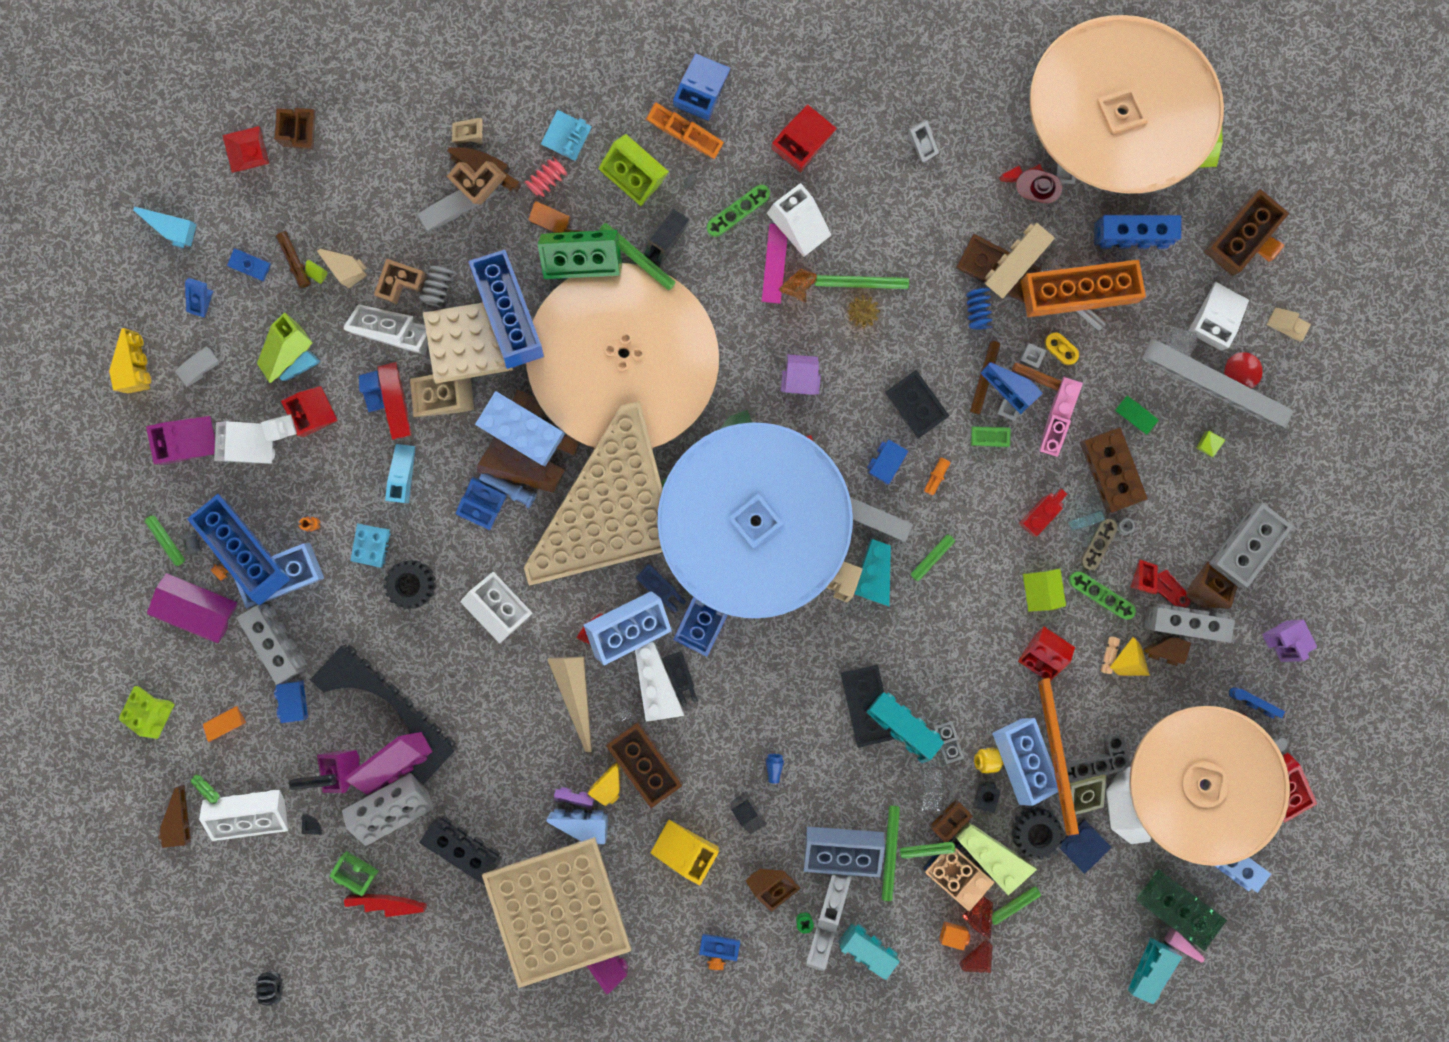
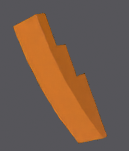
[645,102,724,159]

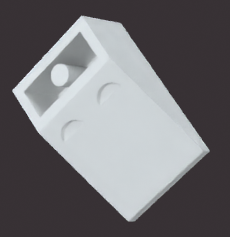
[767,183,831,257]
[1187,282,1249,350]

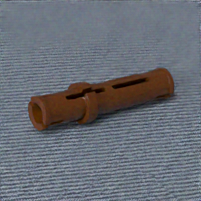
[275,231,311,289]

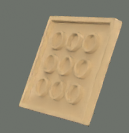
[423,303,513,384]

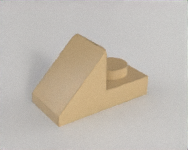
[452,118,483,144]
[1267,308,1311,342]

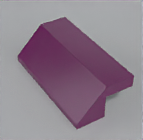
[147,573,237,644]

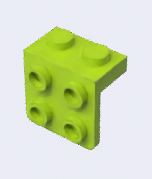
[119,686,175,739]

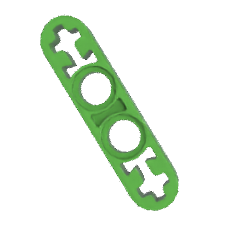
[707,185,770,237]
[1069,572,1136,620]

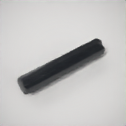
[288,774,337,790]

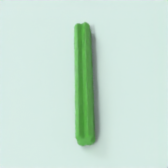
[599,223,676,290]
[814,275,909,289]
[882,805,900,901]

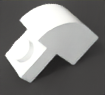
[261,415,297,441]

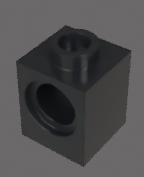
[973,781,1001,813]

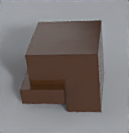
[274,108,316,149]

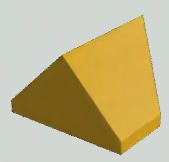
[1110,637,1150,676]

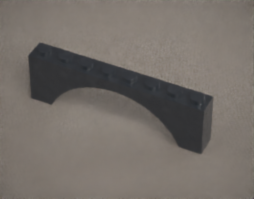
[310,644,458,785]

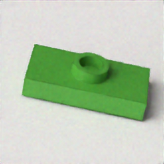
[971,426,1011,447]

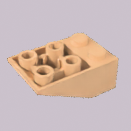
[925,848,995,911]

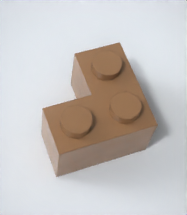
[447,161,506,205]
[374,259,427,305]

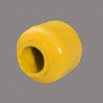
[974,748,1004,773]

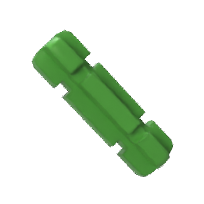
[191,775,220,804]

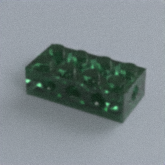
[1136,869,1227,951]

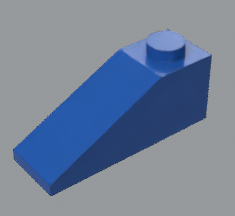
[981,362,1043,414]

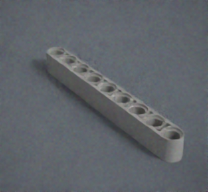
[1142,340,1293,429]

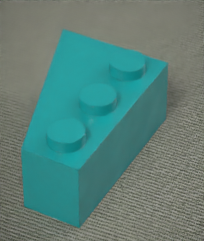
[854,539,891,607]
[838,923,900,980]
[1128,937,1183,1004]

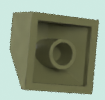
[1070,774,1106,815]

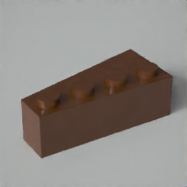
[477,437,565,493]

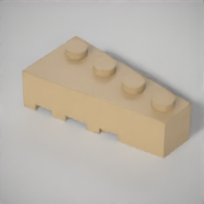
[985,223,1055,299]

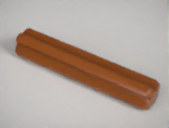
[1012,363,1062,391]

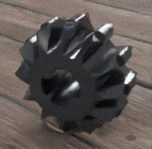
[255,971,283,1006]

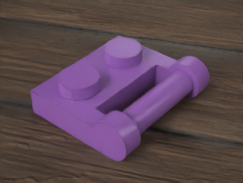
[554,787,594,810]

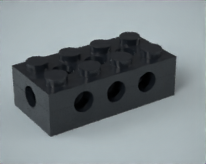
[419,816,502,885]

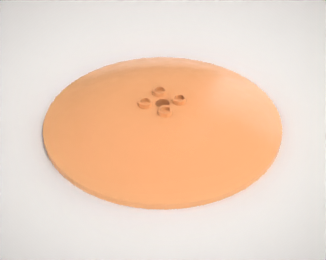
[1030,15,1224,193]
[526,263,719,448]

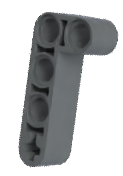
[1066,733,1129,783]

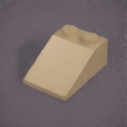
[410,375,474,417]

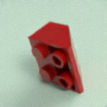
[281,386,338,437]
[1018,626,1076,681]

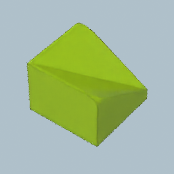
[1196,431,1225,457]

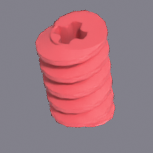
[524,156,567,197]

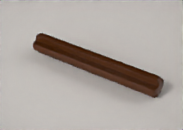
[970,340,1001,415]

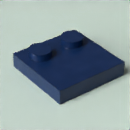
[1058,819,1112,874]

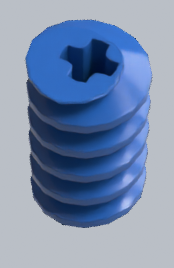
[966,288,993,330]

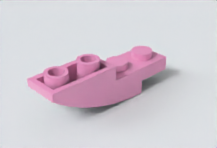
[1039,377,1083,457]

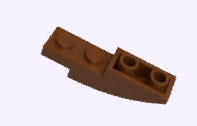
[447,147,521,192]

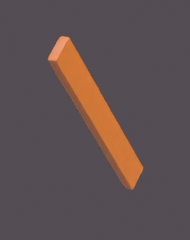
[1038,678,1079,836]

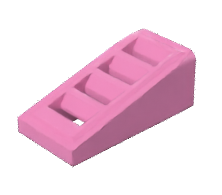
[1164,927,1205,963]

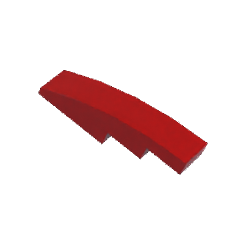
[378,362,412,440]
[344,894,427,917]

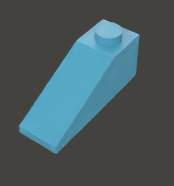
[133,207,197,248]

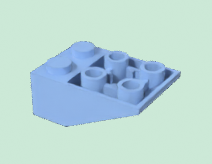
[547,809,608,844]

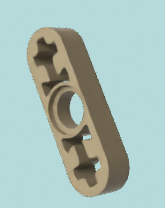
[1081,519,1117,570]

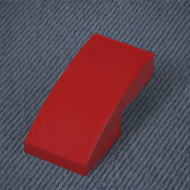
[999,164,1043,182]

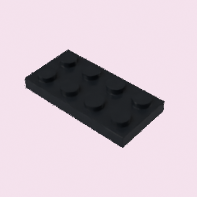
[840,664,895,748]

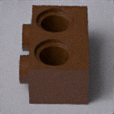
[929,799,973,843]

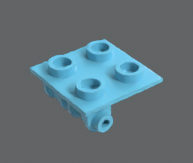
[541,110,592,161]
[350,523,391,568]

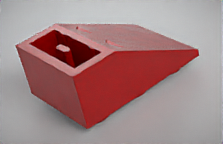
[771,104,837,173]

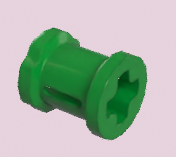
[796,912,814,934]

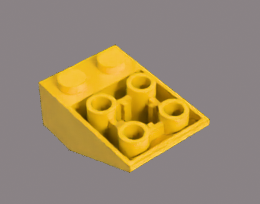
[109,328,151,394]
[650,819,719,885]

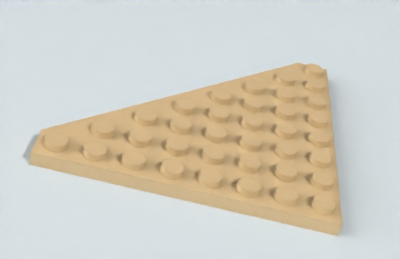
[524,401,663,586]

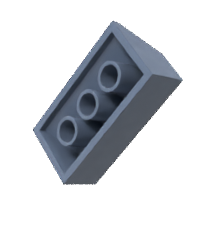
[804,827,885,877]

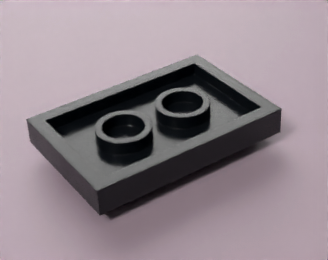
[884,370,950,439]

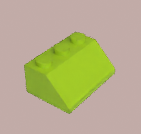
[598,134,669,206]

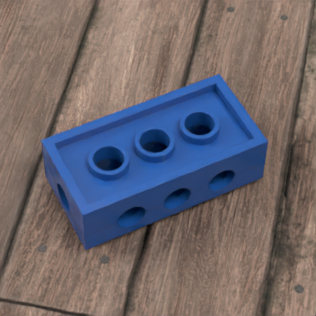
[1094,215,1181,249]

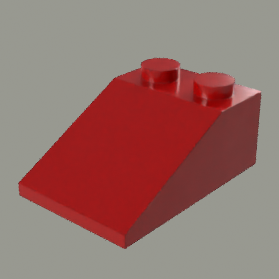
[1282,753,1317,823]

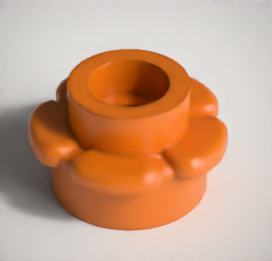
[211,564,228,581]
[707,957,726,970]

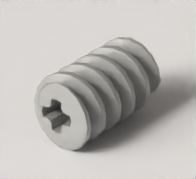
[419,266,454,309]

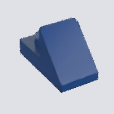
[185,278,213,318]
[359,370,385,412]

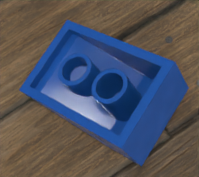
[673,596,728,657]

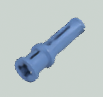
[479,473,537,508]

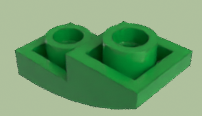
[1115,396,1160,435]

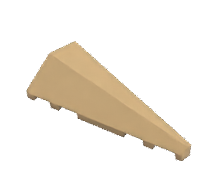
[548,656,592,752]

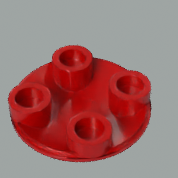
[1224,352,1263,389]

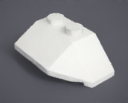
[1106,767,1151,844]

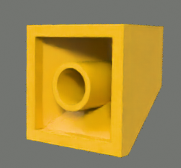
[588,761,620,806]

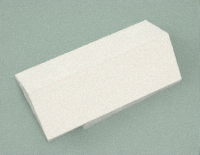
[344,304,428,356]

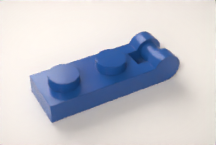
[1228,687,1285,719]

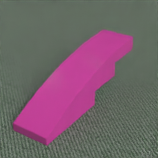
[761,224,787,304]

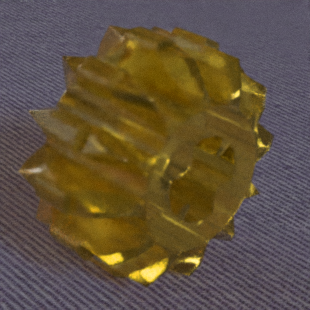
[847,295,880,328]

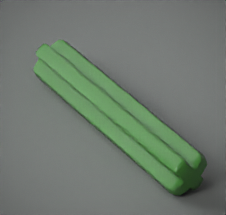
[145,515,185,566]
[911,535,955,581]
[900,842,955,858]
[989,887,1041,925]

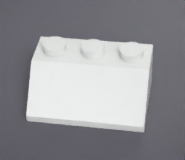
[460,572,533,644]

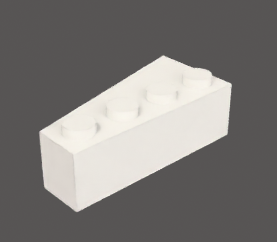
[635,641,685,722]

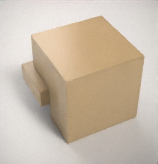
[826,562,863,603]

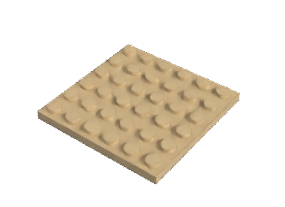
[482,837,632,988]

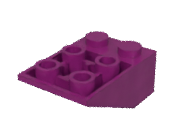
[146,416,215,465]

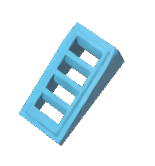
[280,351,321,381]

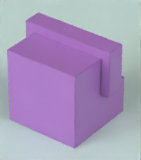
[781,354,821,395]
[1262,619,1317,662]

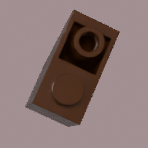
[1143,636,1192,666]

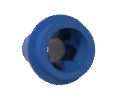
[765,754,784,784]

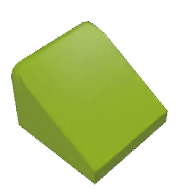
[305,260,328,284]

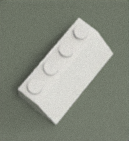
[199,790,288,841]

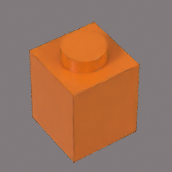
[939,921,970,951]

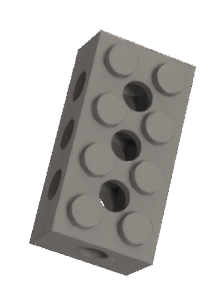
[1209,503,1293,588]
[1144,603,1235,643]
[236,604,306,685]
[342,773,433,846]

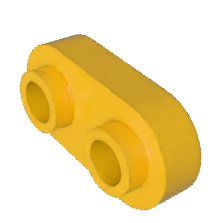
[1044,333,1079,365]

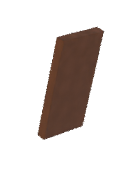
[956,234,1041,303]

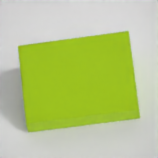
[1023,568,1066,612]

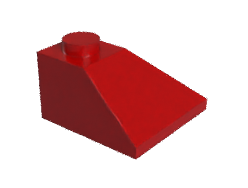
[222,126,270,173]

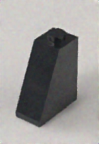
[644,209,689,268]
[730,791,767,834]

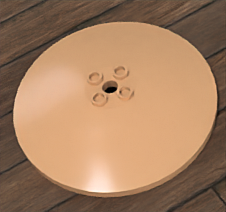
[1129,706,1290,866]

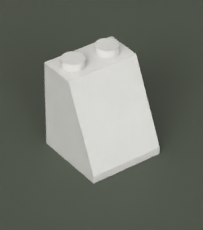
[214,421,275,464]

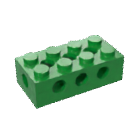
[537,230,623,279]

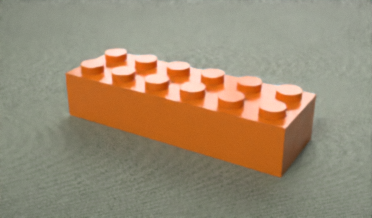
[1021,260,1146,317]

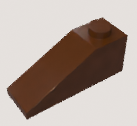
[158,785,191,848]

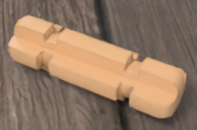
[1101,636,1120,674]

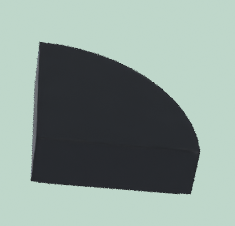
[301,814,322,835]

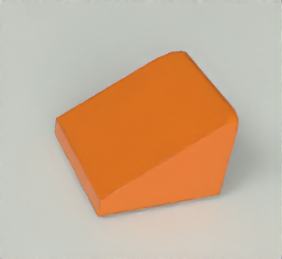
[1257,237,1285,262]

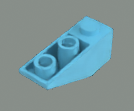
[385,444,415,503]

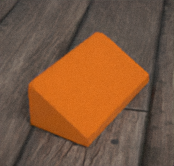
[528,201,571,233]
[203,706,246,742]

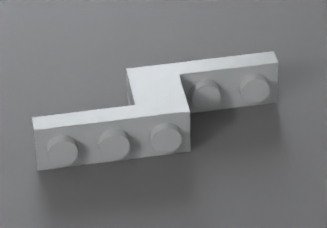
[806,874,852,972]

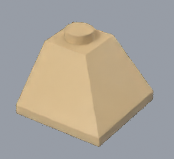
[317,249,367,288]

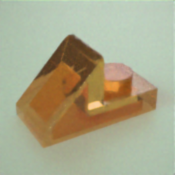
[779,268,817,303]

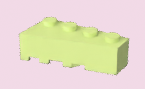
[954,822,1037,896]

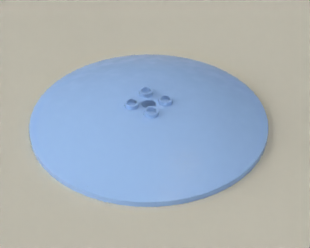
[657,423,853,618]

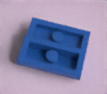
[455,477,507,530]

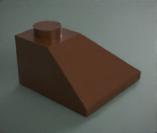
[1186,561,1238,609]
[745,869,801,912]

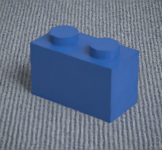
[867,439,908,485]
[274,680,308,723]

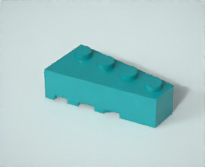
[867,692,945,763]

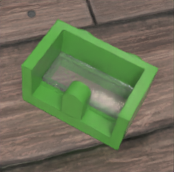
[329,851,379,896]

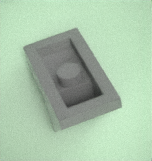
[907,119,939,162]

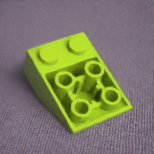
[257,312,313,383]

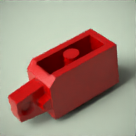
[1019,489,1067,537]

